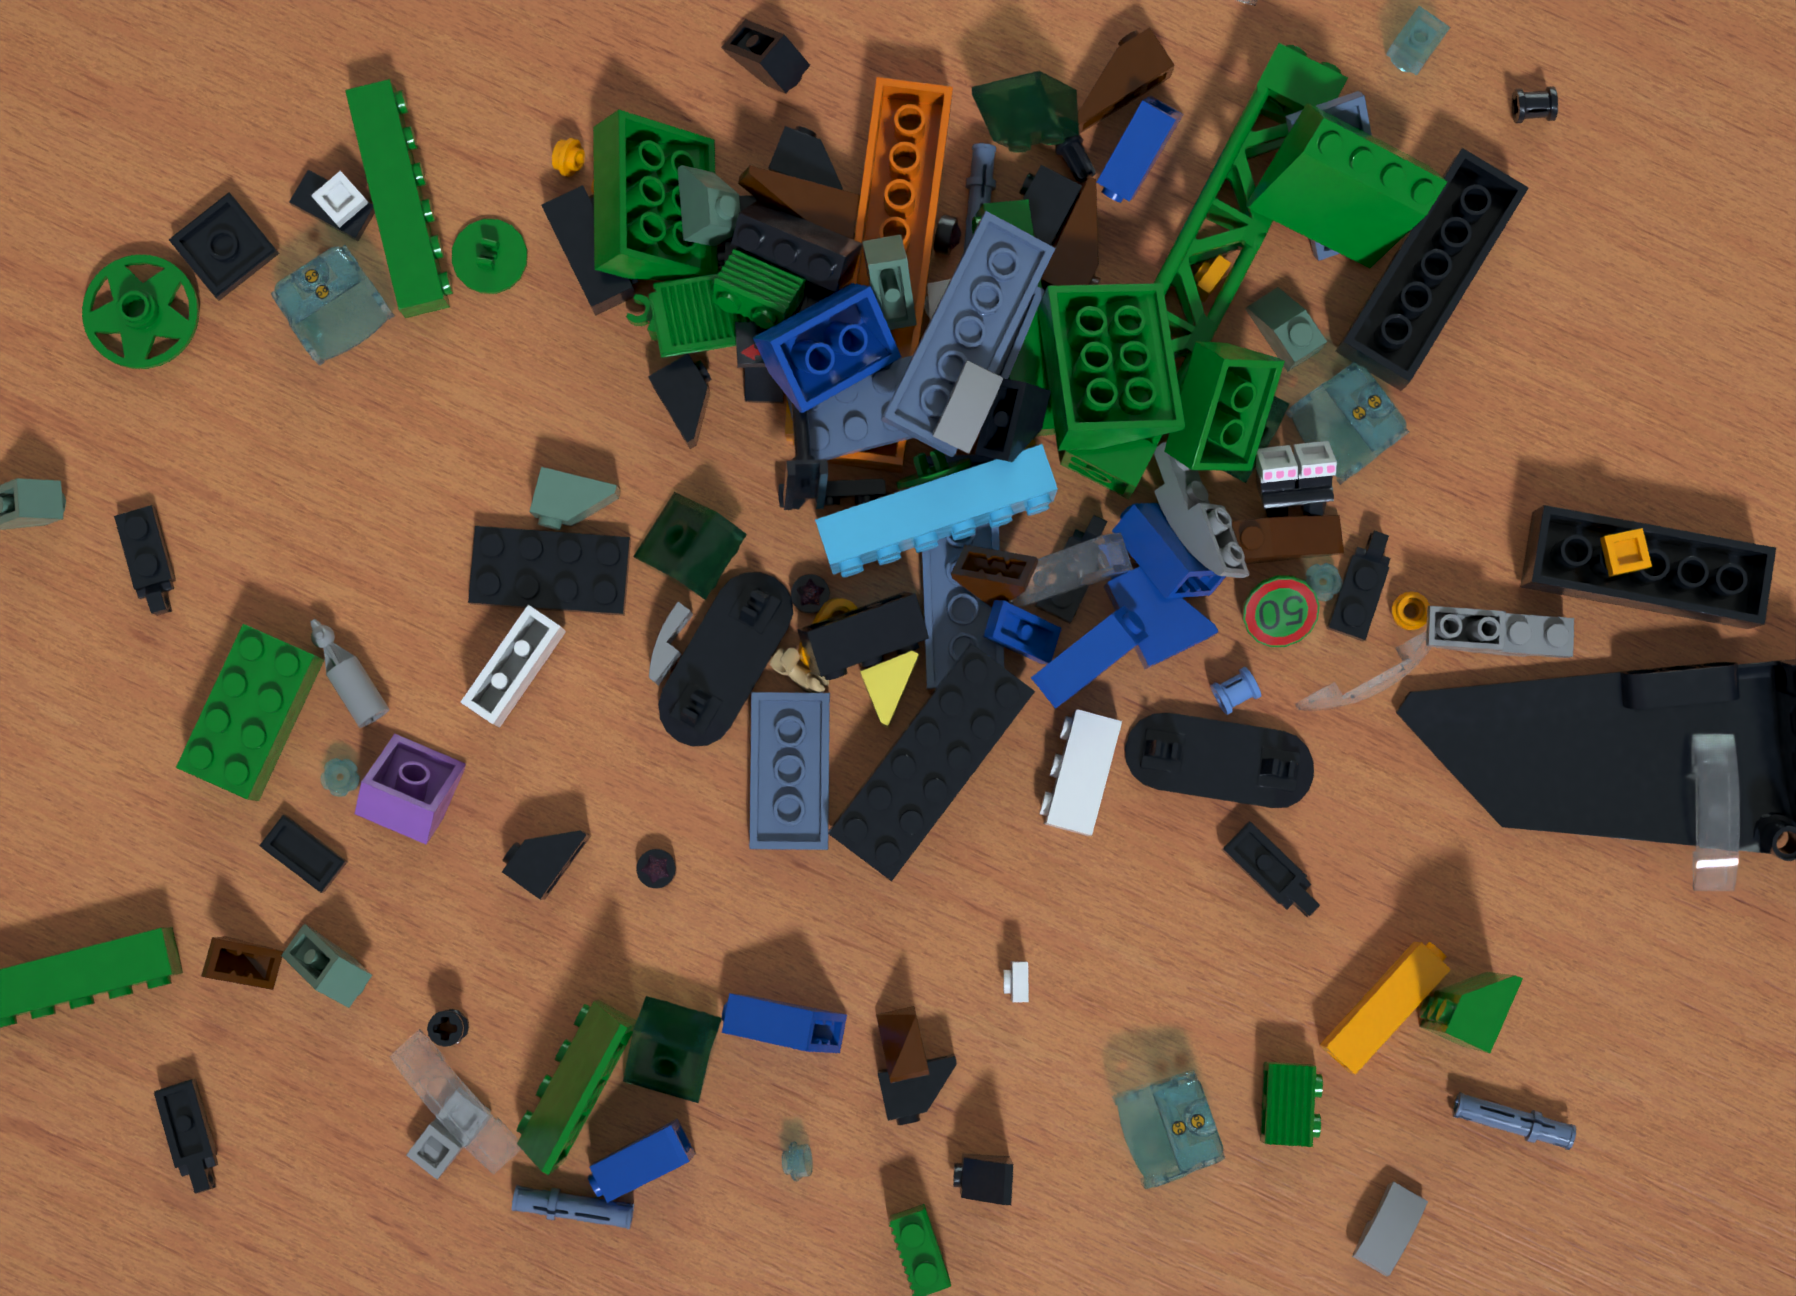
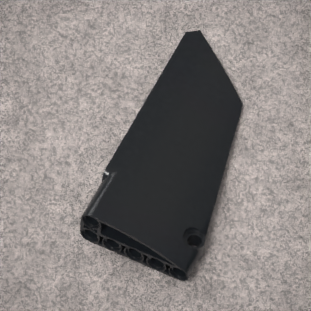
[1396,659,1796,861]

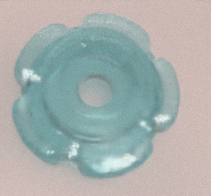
[1305,563,1342,601]
[321,758,360,797]
[782,1141,813,1181]

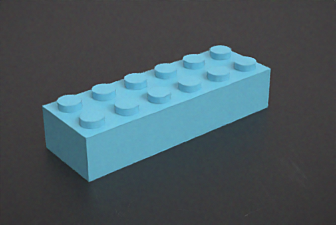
[815,444,1058,578]

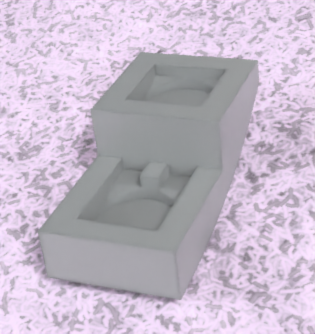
[932,360,1003,453]
[649,602,693,686]
[406,1087,492,1179]
[1352,1181,1428,1277]

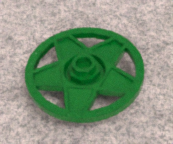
[82,255,199,369]

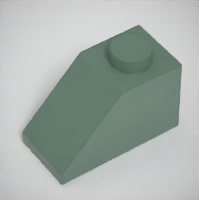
[678,165,741,247]
[862,234,917,330]
[1246,287,1327,372]
[529,467,621,530]
[0,478,66,530]
[281,923,373,1008]

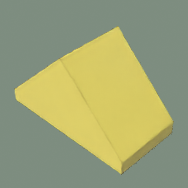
[860,651,919,728]

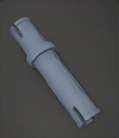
[962,143,996,256]
[1452,1092,1576,1150]
[511,1185,634,1229]

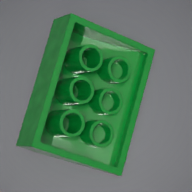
[1246,102,1448,268]
[593,109,718,281]
[1038,283,1185,451]
[516,1000,639,1175]

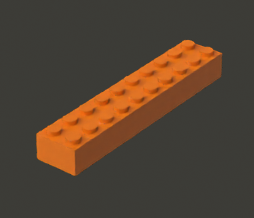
[827,77,953,473]

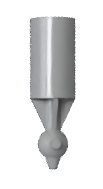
[310,619,390,728]

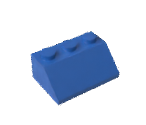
[753,283,902,413]

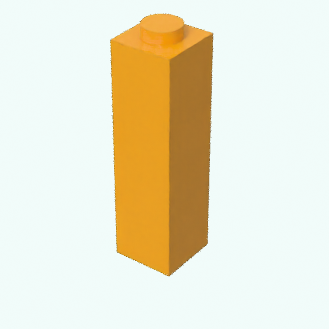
[1320,942,1451,1075]

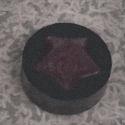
[934,214,962,255]
[791,574,830,614]
[636,849,677,888]

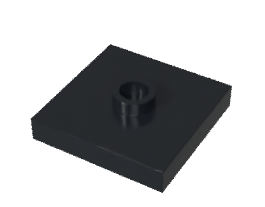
[169,192,280,301]

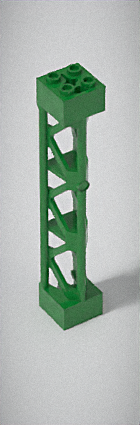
[1060,43,1348,500]

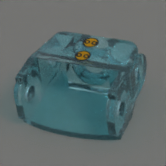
[271,245,395,366]
[1286,362,1410,485]
[1111,1070,1225,1189]

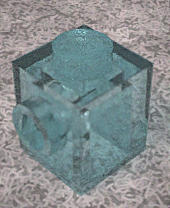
[1386,6,1451,76]

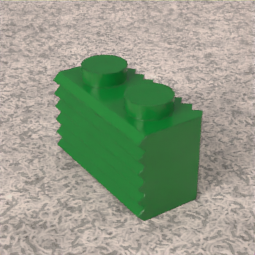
[713,249,805,329]
[1260,1061,1323,1147]
[888,1204,951,1296]

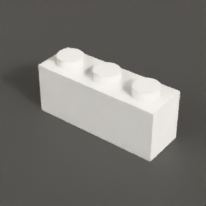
[461,605,566,727]
[1039,709,1122,836]

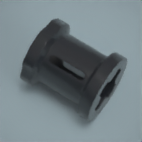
[1512,86,1558,124]
[427,1009,469,1047]

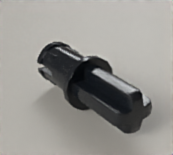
[1042,107,1096,183]

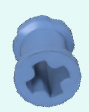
[1210,666,1262,715]

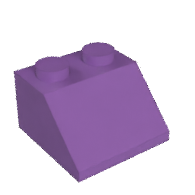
[355,734,466,845]

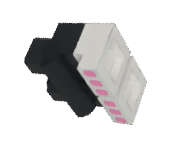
[1256,441,1337,518]

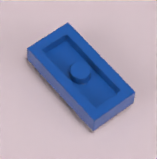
[983,600,1061,664]

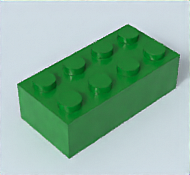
[176,624,325,801]

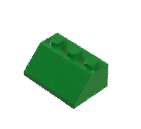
[1164,341,1285,471]
[1419,972,1523,1054]

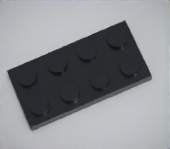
[468,526,631,616]

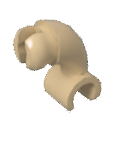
[770,648,829,693]

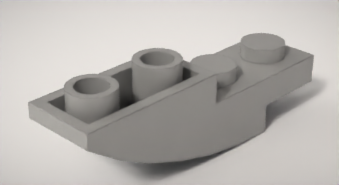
[1154,442,1250,578]
[1426,606,1574,658]

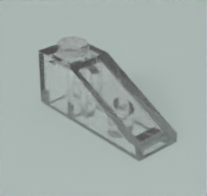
[1010,533,1133,608]

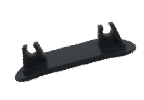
[658,572,793,747]
[1125,713,1314,808]

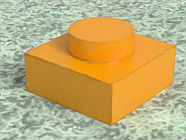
[1194,255,1232,303]
[1600,528,1652,577]

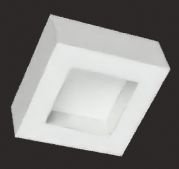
[311,171,368,228]
[1003,961,1029,1002]

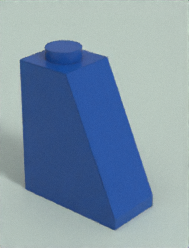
[1096,96,1184,203]
[1112,503,1226,599]
[1104,564,1219,669]
[1031,606,1148,709]
[722,993,847,1053]
[588,1118,696,1203]

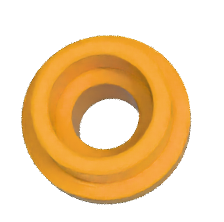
[552,138,585,177]
[1391,591,1430,631]

